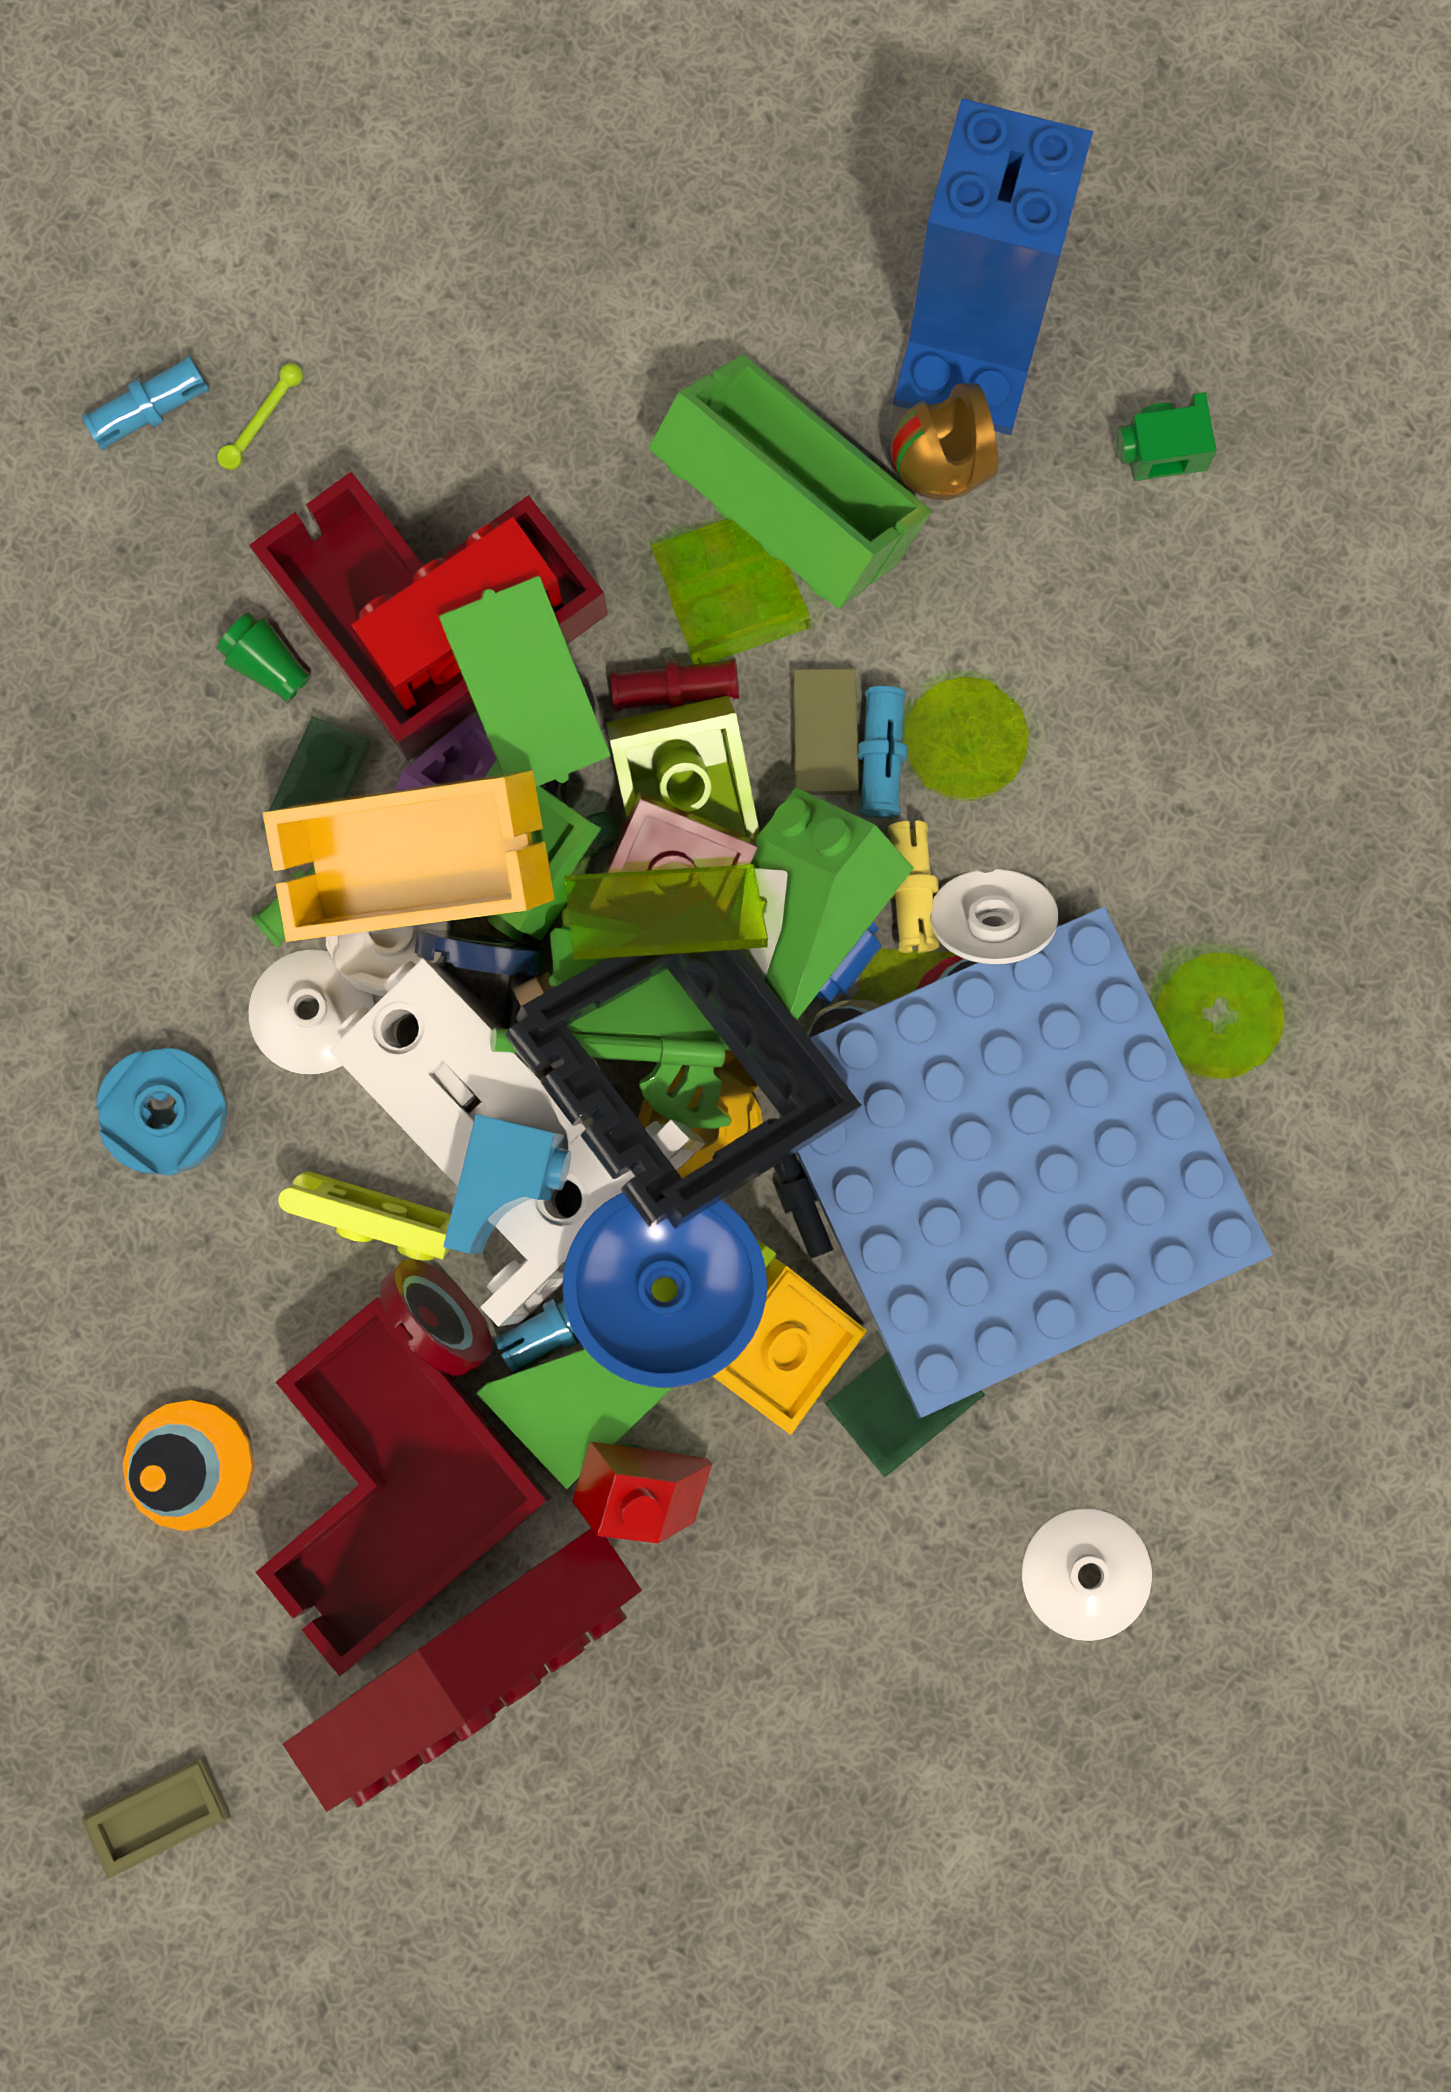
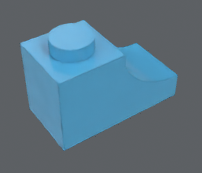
[443,1114,571,1254]

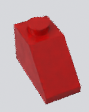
[572,1441,713,1544]

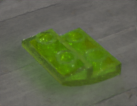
[650,519,811,664]

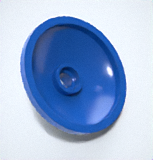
[563,1193,767,1388]

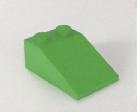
[727,788,914,1020]

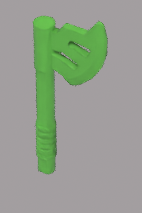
[490,1028,732,1129]

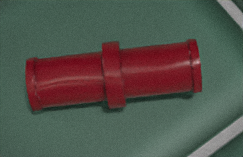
[611,658,740,712]

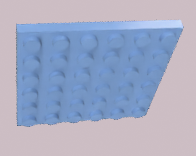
[776,906,1273,1418]

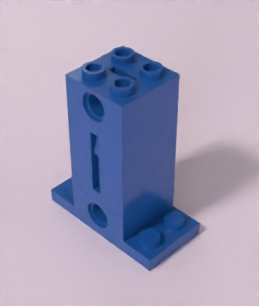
[893,98,1093,435]

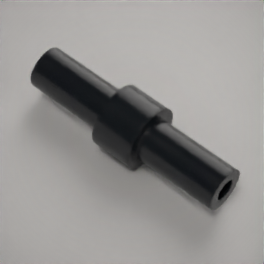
[773,1153,834,1259]

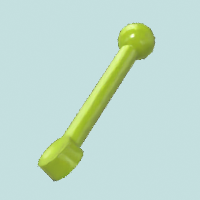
[217,362,303,470]

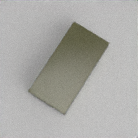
[793,668,859,795]
[81,1756,231,1879]

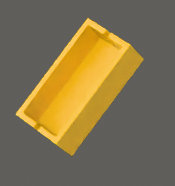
[263,770,555,942]

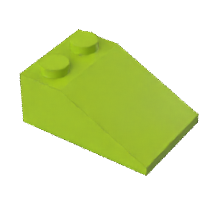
[606,696,760,902]

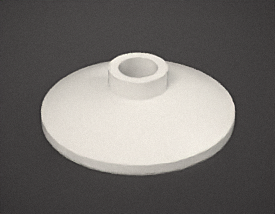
[930,869,1058,964]
[248,950,374,1074]
[1022,1509,1152,1641]

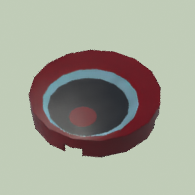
[380,1259,492,1376]

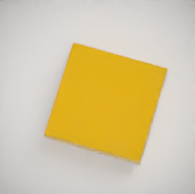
[713,1259,867,1435]

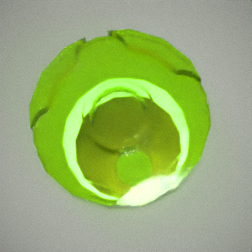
[904,676,1029,802]

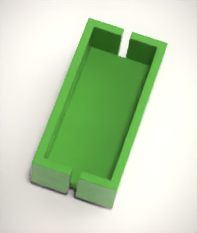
[648,354,932,609]

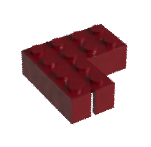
[249,471,608,761]
[255,1296,551,1677]
[282,1528,642,1812]

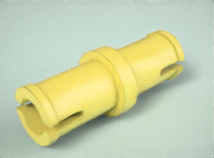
[887,821,939,953]

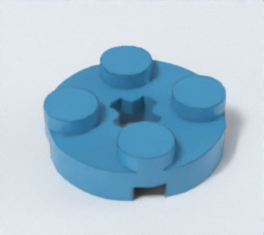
[96,1048,228,1176]

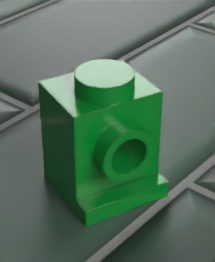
[1116,392,1217,481]

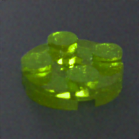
[1155,952,1284,1081]

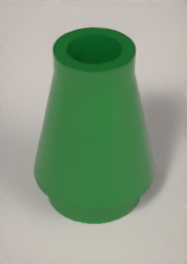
[216,612,312,703]

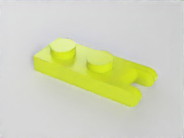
[278,1171,451,1261]

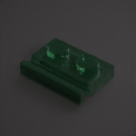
[824,1351,985,1478]

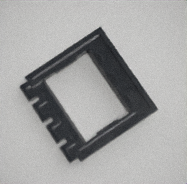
[505,904,862,1229]

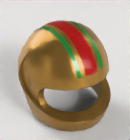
[891,383,998,500]

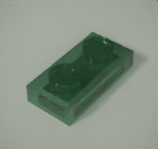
[260,716,372,833]

